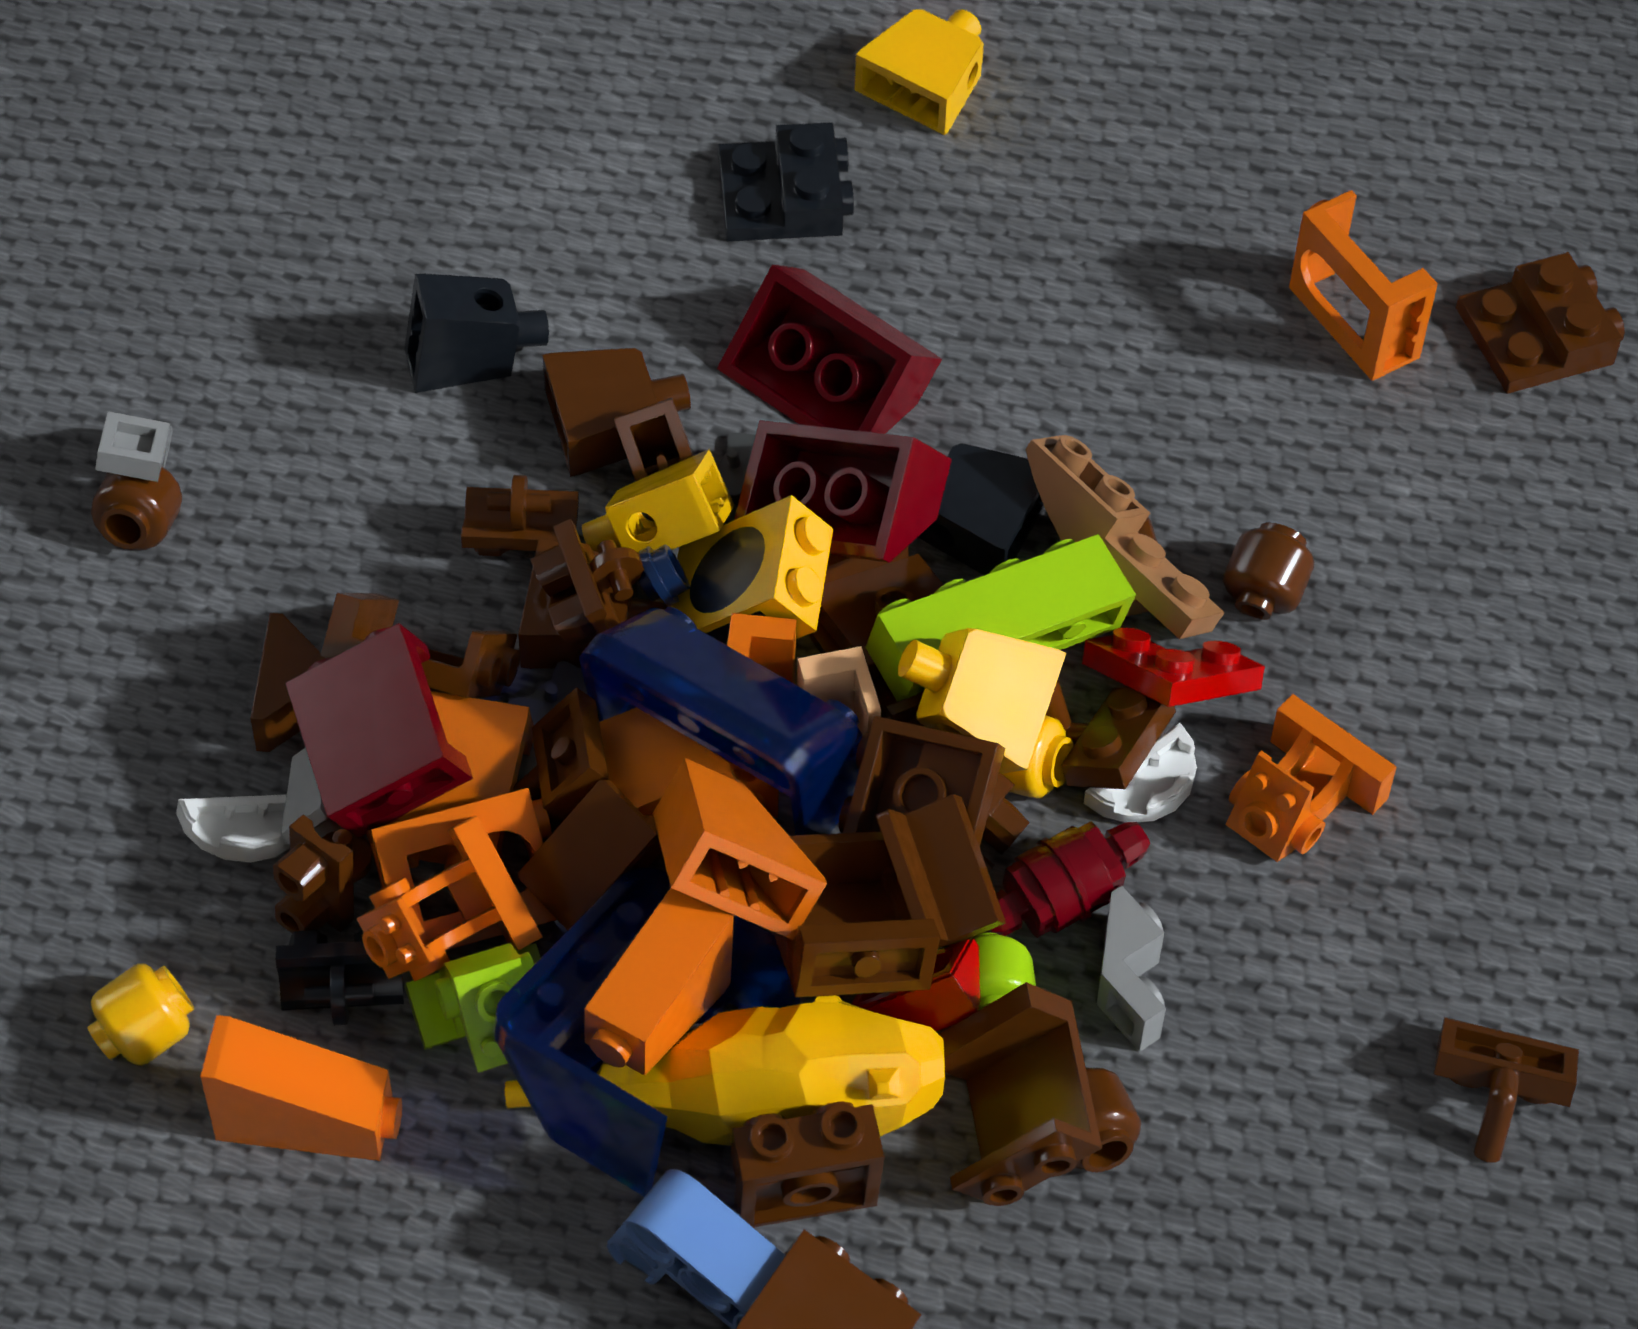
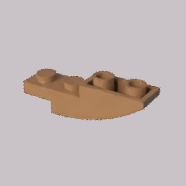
[1025,435,1225,639]

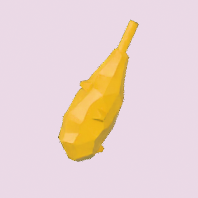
[505,995,945,1146]

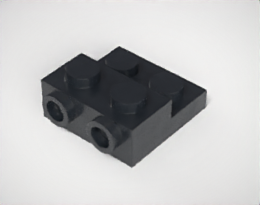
[718,122,854,242]

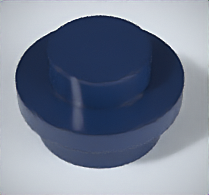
[638,544,690,607]

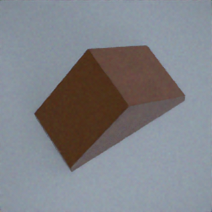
[613,397,694,521]
[250,613,325,752]

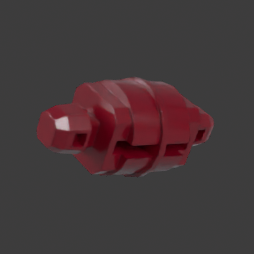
[986,821,1150,938]

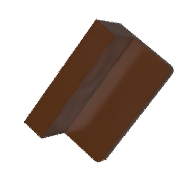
[518,780,663,932]
[876,794,1006,948]

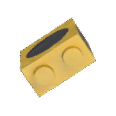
[660,495,833,675]

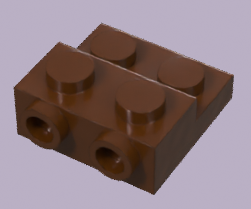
[1456,252,1625,394]
[839,716,1005,848]
[731,1102,884,1228]

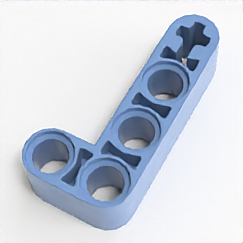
[607,1169,785,1329]

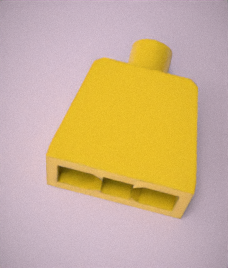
[855,9,984,135]
[582,449,734,553]
[898,628,1066,774]

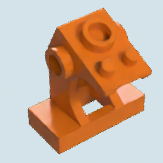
[1225,694,1397,862]
[356,816,542,981]

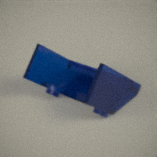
[579,607,863,835]
[493,868,801,1197]

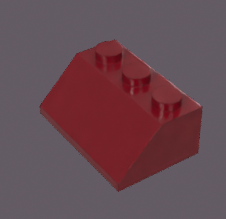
[716,264,942,434]
[734,420,952,563]

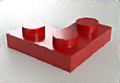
[1082,628,1265,707]

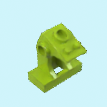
[404,943,556,1073]

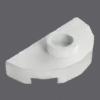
[1084,723,1197,822]
[176,795,290,863]

